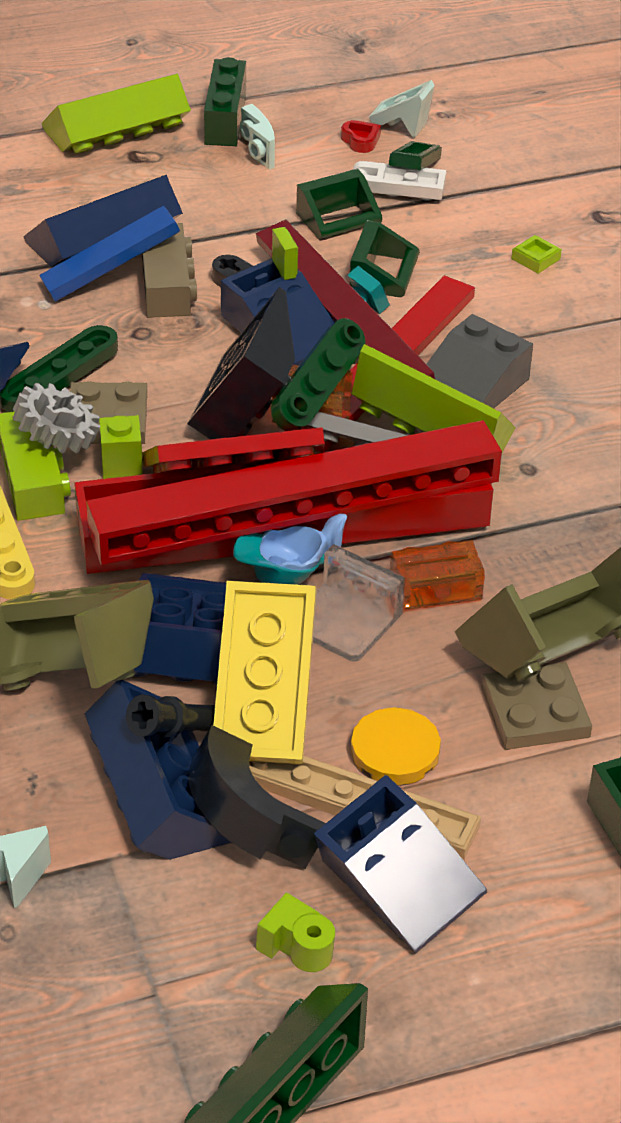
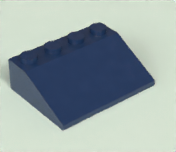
[133,573,227,685]

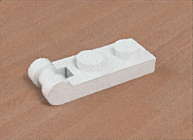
[352,161,446,200]

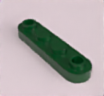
[271,318,366,431]
[0,325,118,412]

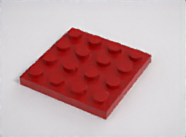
[142,427,325,473]

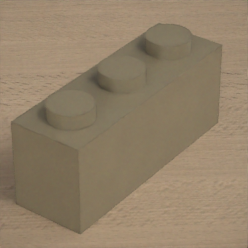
[141,223,197,318]

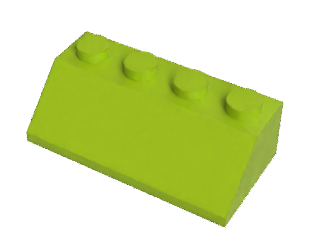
[41,73,191,154]
[352,344,516,453]

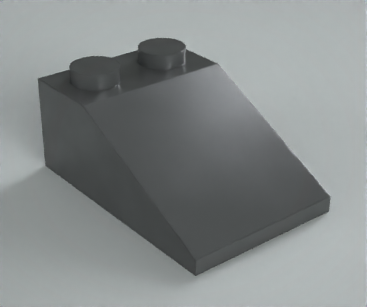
[427,314,533,408]

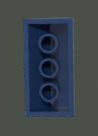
[23,175,183,267]
[84,680,232,860]

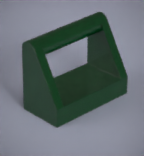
[296,168,383,240]
[350,220,420,297]

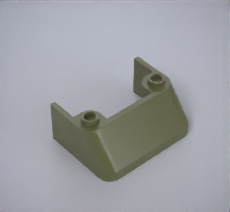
[455,547,621,682]
[0,580,154,690]

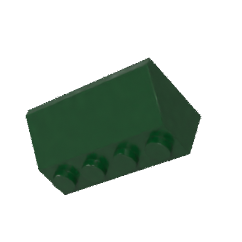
[184,983,368,1123]

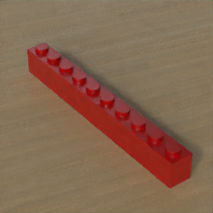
[86,420,502,565]

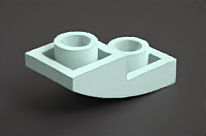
[240,104,275,170]

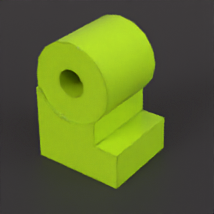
[256,892,335,972]

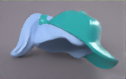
[233,514,347,585]

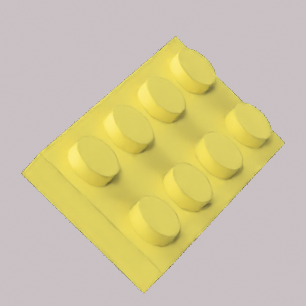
[213,581,317,764]

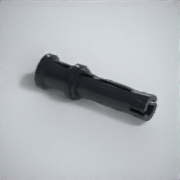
[126,694,215,737]

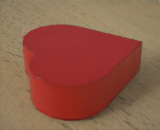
[341,120,381,153]

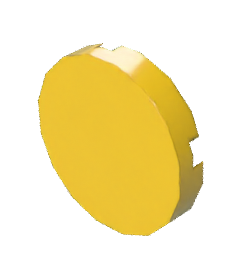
[351,707,441,785]

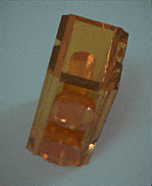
[389,540,485,611]

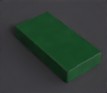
[389,141,442,170]

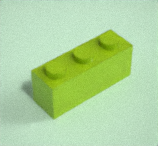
[0,411,71,521]

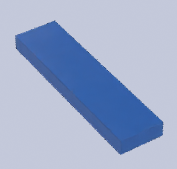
[39,205,180,301]

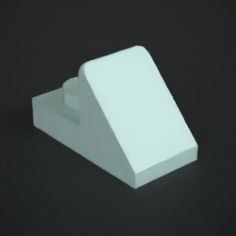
[369,80,435,138]
[0,826,51,908]

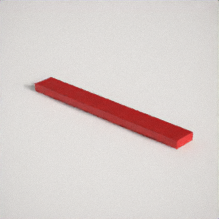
[301,275,475,453]

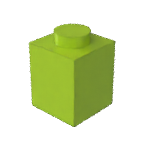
[99,415,143,479]

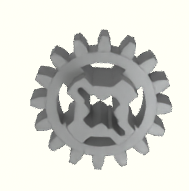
[13,383,100,453]

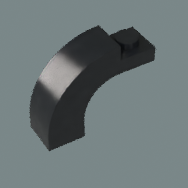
[188,725,326,869]

